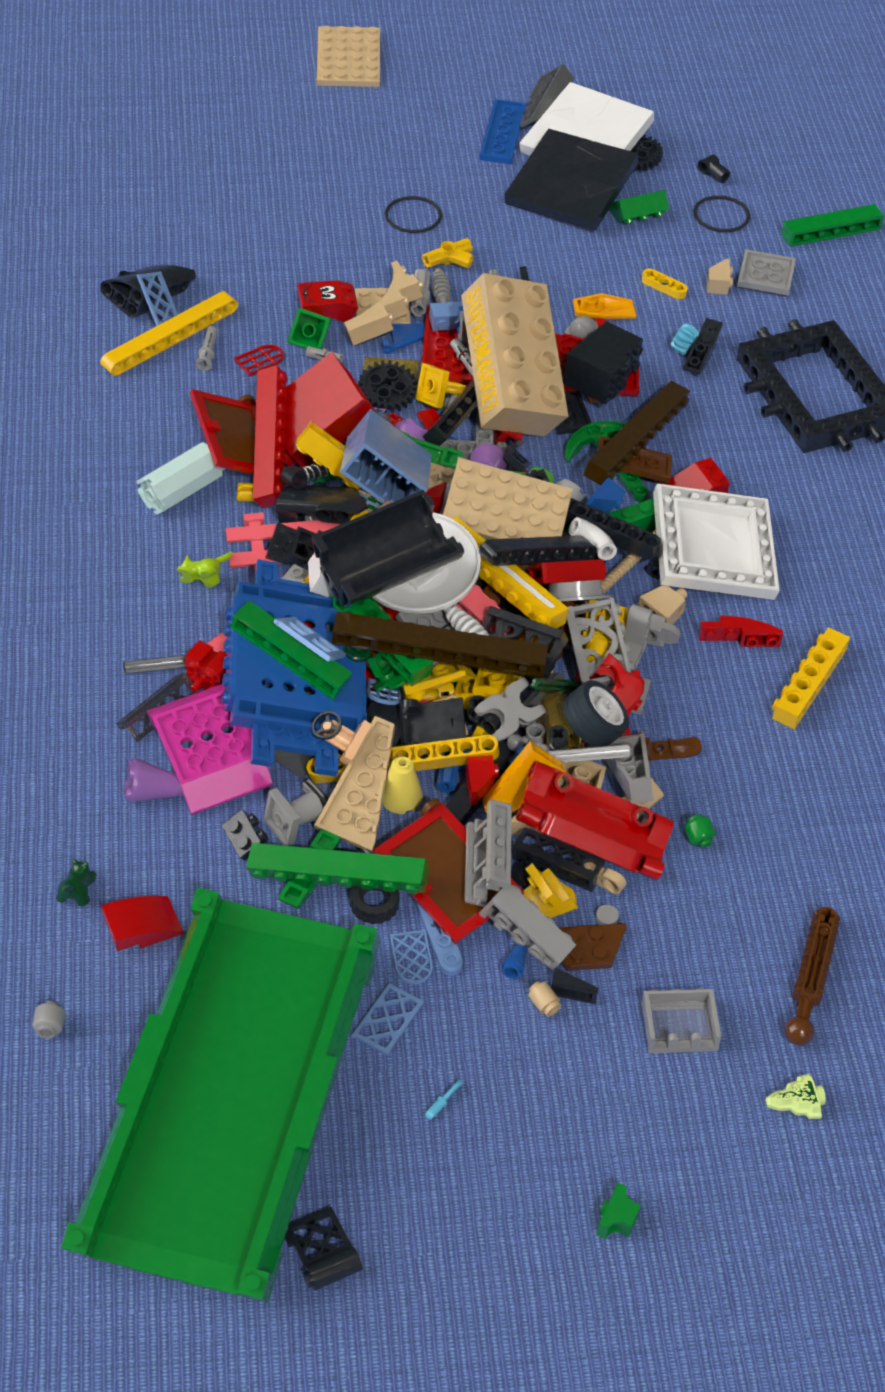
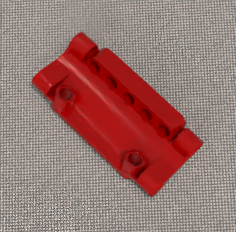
[516,760,674,880]

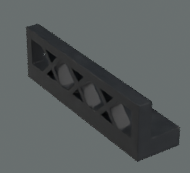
[513,827,605,892]

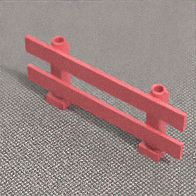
[226,513,354,573]

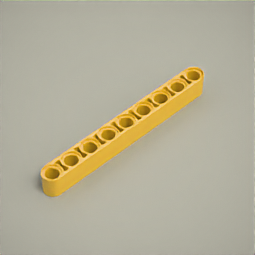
[100,291,238,376]
[306,735,499,784]

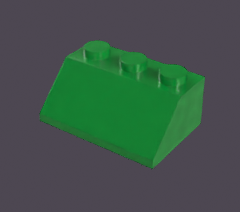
[609,190,669,224]

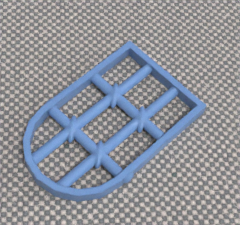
[366,678,401,705]

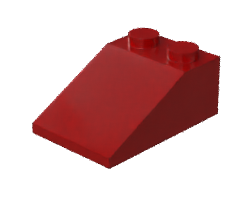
[663,458,730,493]

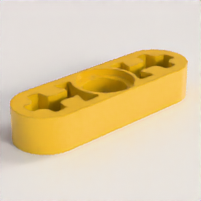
[642,269,688,299]

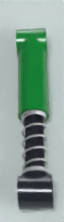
[281,464,332,489]

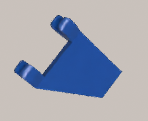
[382,323,425,354]

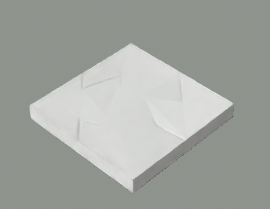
[519,82,654,156]
[653,484,780,600]

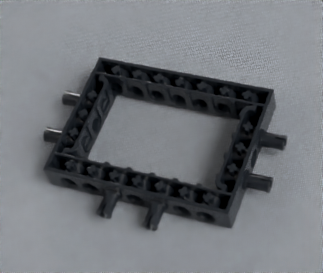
[736,319,885,453]

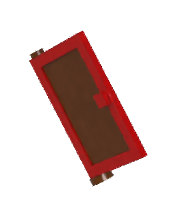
[190,389,256,474]
[373,798,524,944]

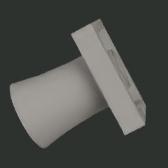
[263,788,323,847]

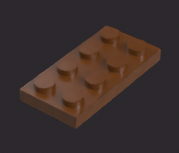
[597,436,672,484]

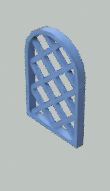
[390,930,433,985]

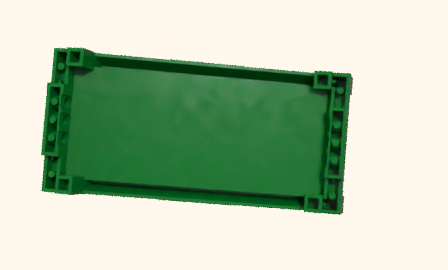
[61,887,380,1304]

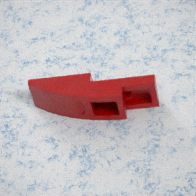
[698,615,784,647]

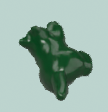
[56,860,97,907]

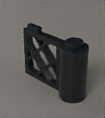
[285,1207,363,1291]

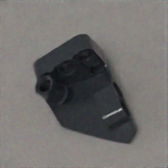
[100,265,196,318]
[276,482,368,524]

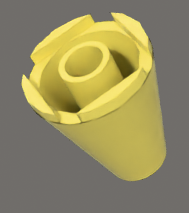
[382,757,423,814]

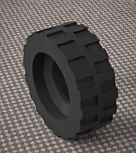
[350,886,400,924]

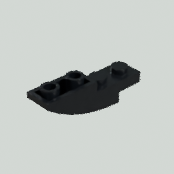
[683,318,723,375]

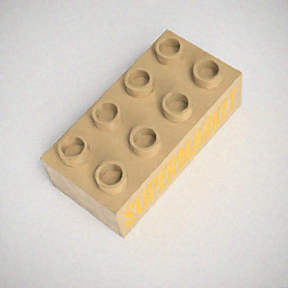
[461,273,568,437]

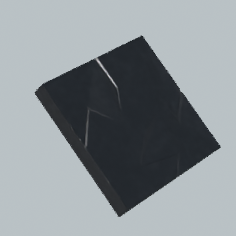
[504,128,639,231]

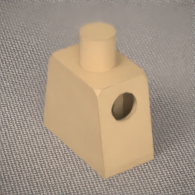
[639,585,687,625]

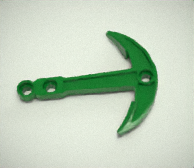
[565,421,648,502]

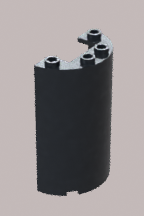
[312,490,465,608]

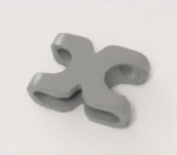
[474,677,546,743]

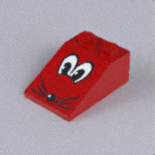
[297,280,359,322]

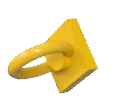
[415,363,466,408]

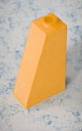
[482,741,567,813]

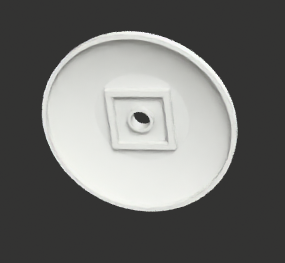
[373,513,481,614]

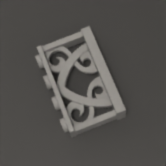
[567,597,635,685]

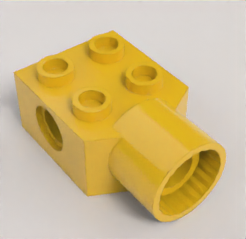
[581,599,629,663]

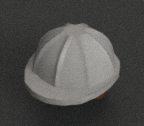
[565,316,598,339]

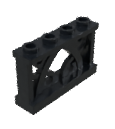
[482,606,568,680]

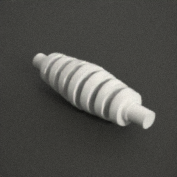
[443,606,489,636]

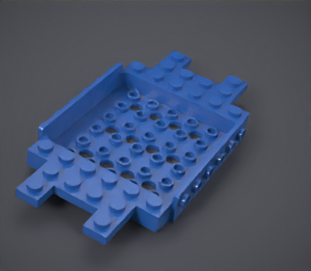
[222,559,367,777]

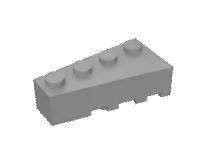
[605,733,654,804]
[479,884,576,970]

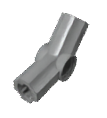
[411,269,430,317]

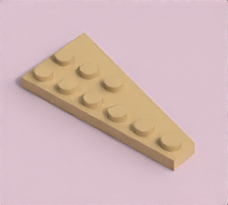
[314,716,395,854]

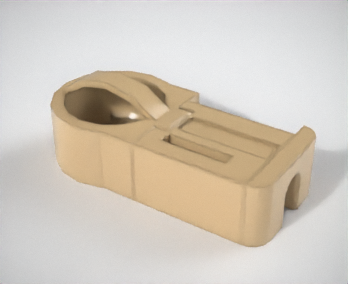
[583,862,626,894]

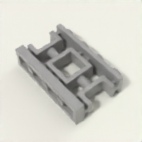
[465,799,512,907]

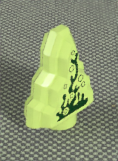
[765,1074,826,1119]

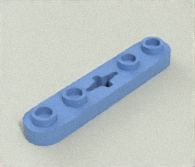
[413,898,463,976]

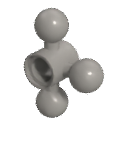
[507,720,551,751]

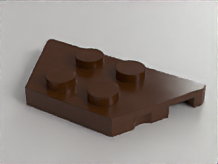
[559,923,627,971]

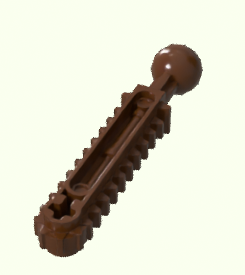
[785,906,840,1046]

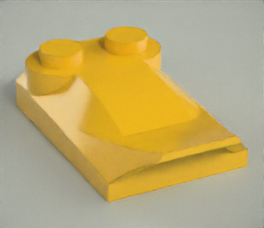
[396,662,476,701]

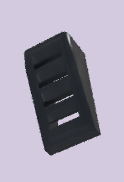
[551,969,599,1004]

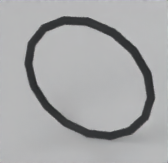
[693,195,751,232]
[384,196,442,233]

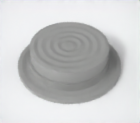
[548,580,611,602]

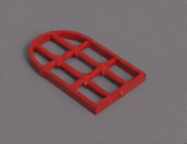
[234,344,284,377]

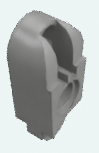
[624,608,681,647]

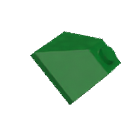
[287,308,332,349]

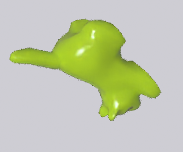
[177,552,233,588]

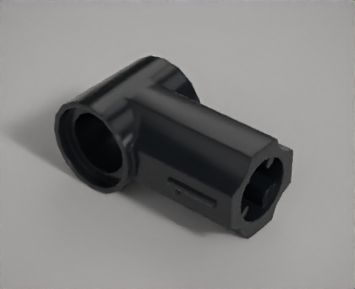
[698,154,731,183]

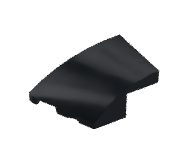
[265,523,323,565]

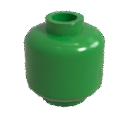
[684,814,716,848]

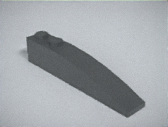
[520,64,574,128]

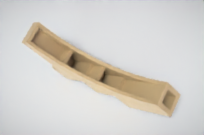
[344,261,424,346]

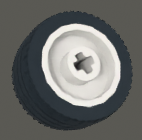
[563,680,629,747]

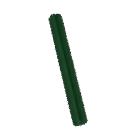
[530,678,582,693]

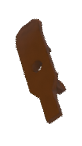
[645,736,702,761]

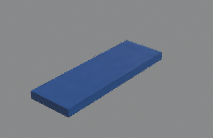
[479,99,526,165]

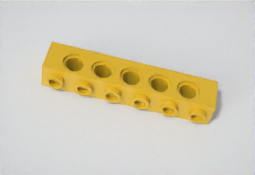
[772,627,850,730]

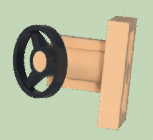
[312,711,372,765]

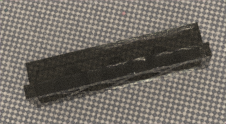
[116,672,199,742]

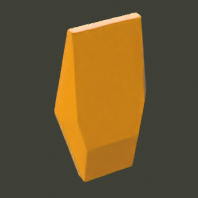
[572,293,636,320]

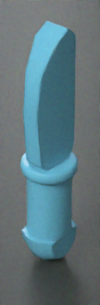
[425,1079,463,1120]

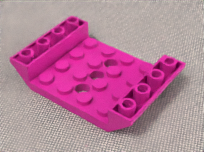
[147,684,273,815]

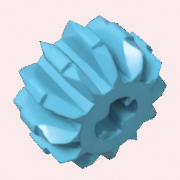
[671,323,699,355]

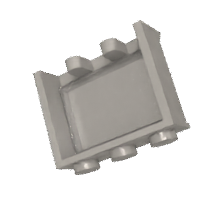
[641,988,721,1053]

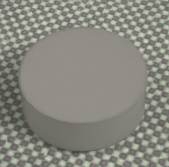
[596,905,619,925]

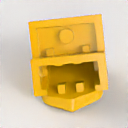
[523,863,579,918]

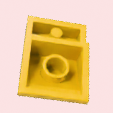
[453,668,519,710]

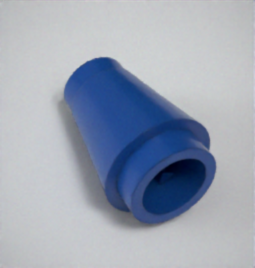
[502,945,527,979]

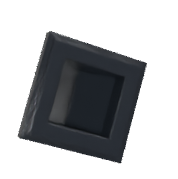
[511,859,530,889]

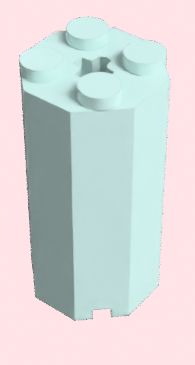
[137,442,225,515]

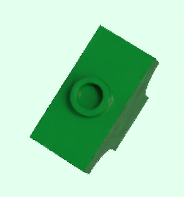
[596,1183,641,1239]

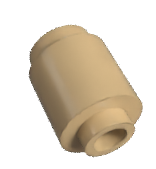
[528,981,561,1017]

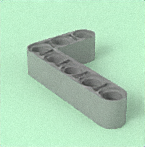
[440,404,493,460]
[605,604,653,689]

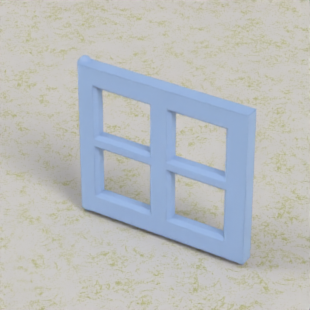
[274,617,346,662]

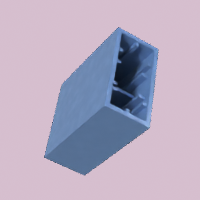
[340,409,432,503]

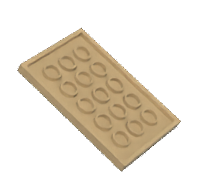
[317,26,380,87]
[443,457,573,539]

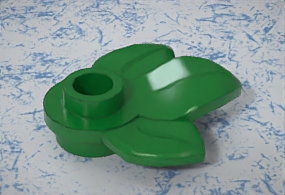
[374,669,406,691]

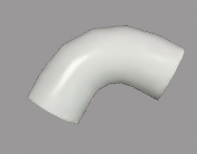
[569,517,617,560]

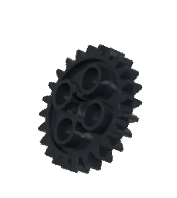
[631,134,663,172]
[358,360,418,414]

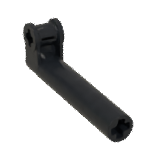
[467,665,555,734]

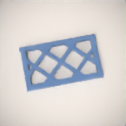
[136,271,178,326]
[351,983,424,1056]

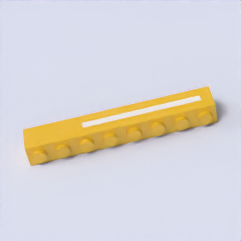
[452,516,569,628]

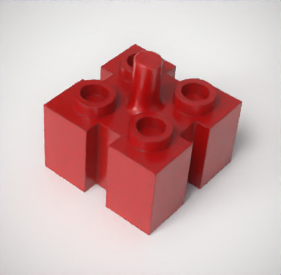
[185,640,227,692]

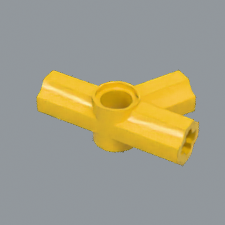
[422,238,474,269]

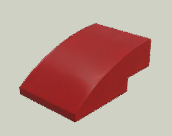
[101,895,184,951]

